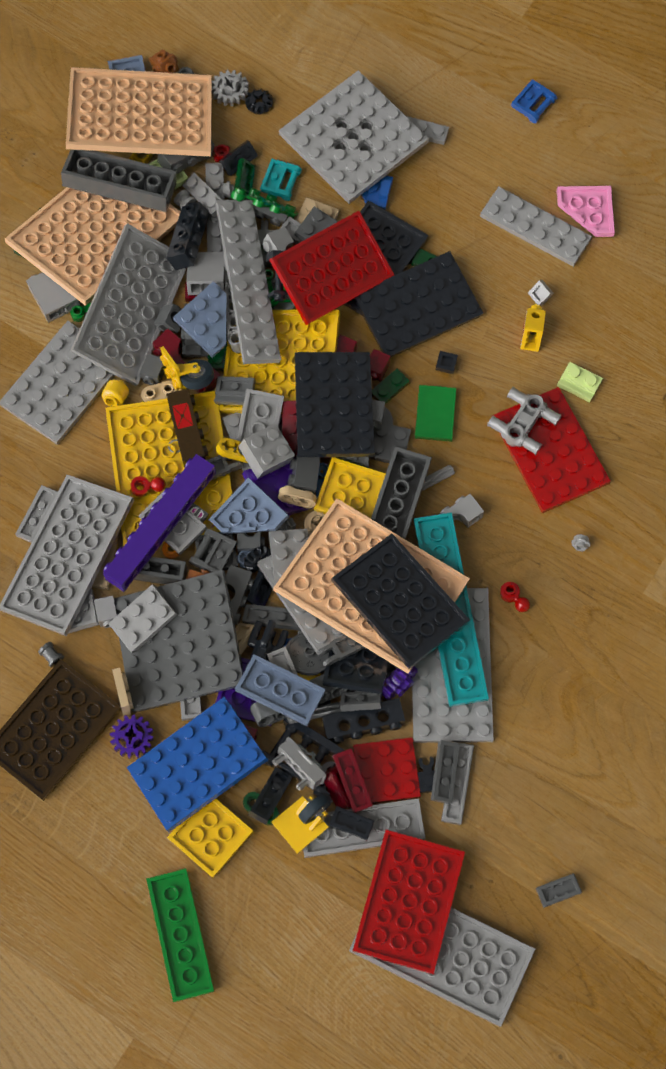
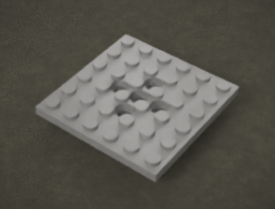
[279,70,429,204]

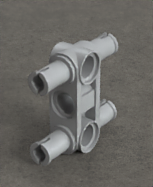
[487,387,561,455]

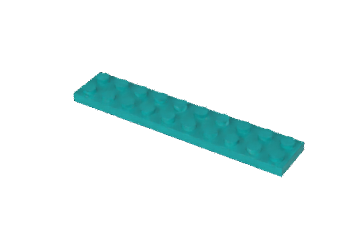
[414,512,489,707]

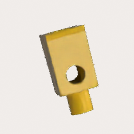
[520,304,546,352]

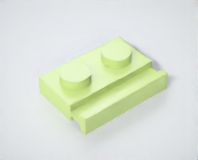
[557,362,603,402]

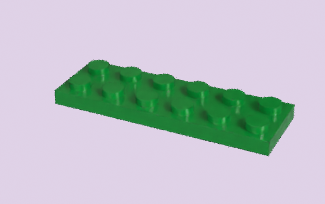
[146,869,215,1003]

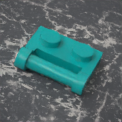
[260,159,302,201]

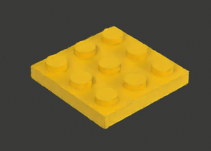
[314,457,386,519]
[167,799,254,878]

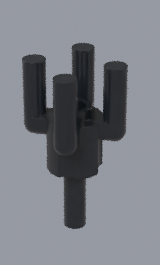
[247,620,289,661]

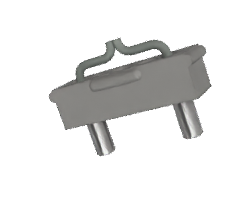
[272,737,326,791]

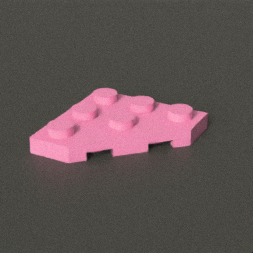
[557,186,615,237]

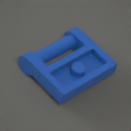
[511,79,557,123]

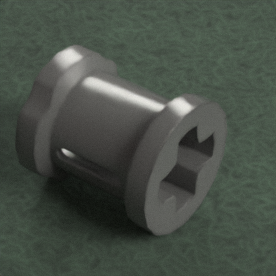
[38,642,64,668]

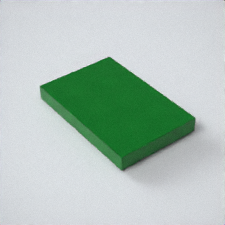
[415,385,456,442]

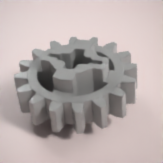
[211,70,249,106]

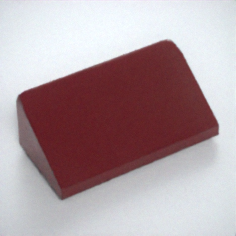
[324,766,351,809]

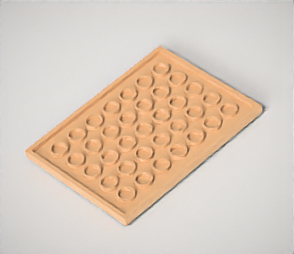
[66,67,211,157]
[5,187,180,306]
[273,499,470,674]

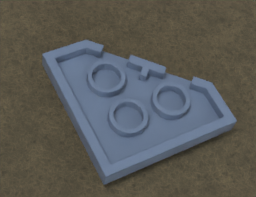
[173,281,227,358]
[208,478,290,534]

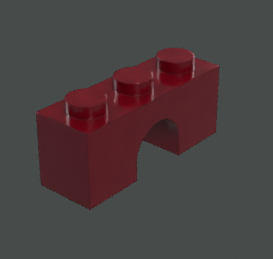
[337,334,391,382]

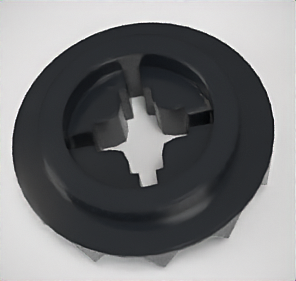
[245,88,273,114]
[244,546,271,573]

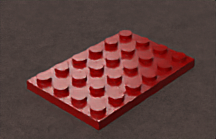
[269,210,394,325]
[492,387,611,513]
[353,829,465,975]

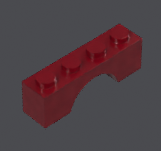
[152,328,220,393]

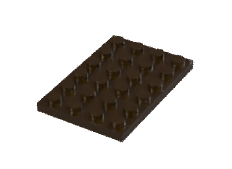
[0,659,121,801]

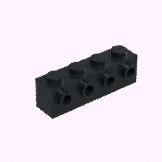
[166,202,209,270]

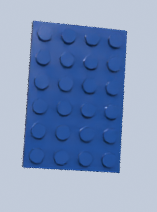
[127,697,268,832]

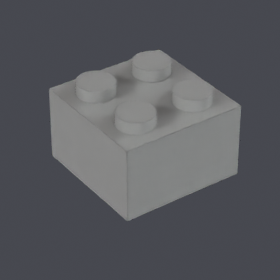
[238,423,295,479]

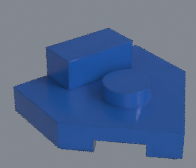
[361,176,393,210]

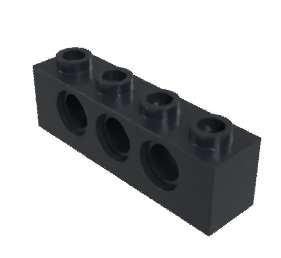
[322,698,405,744]

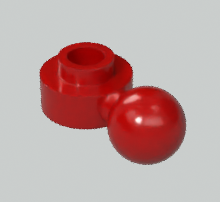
[130,476,166,497]
[500,582,530,613]

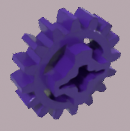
[382,666,418,700]
[110,714,154,759]

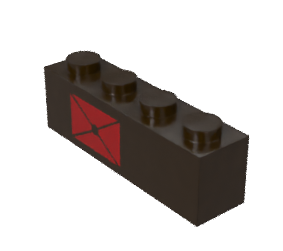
[166,389,209,468]

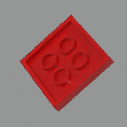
[353,738,421,804]

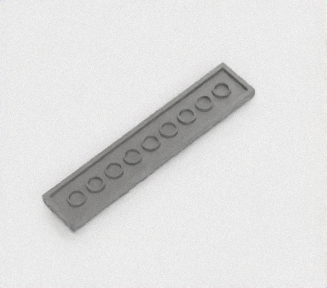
[216,200,281,364]

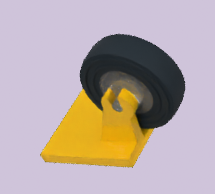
[160,346,214,390]
[271,793,333,854]

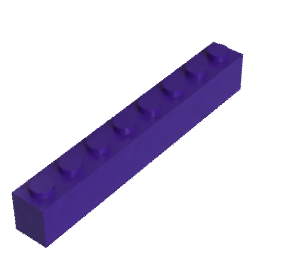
[103,454,216,592]

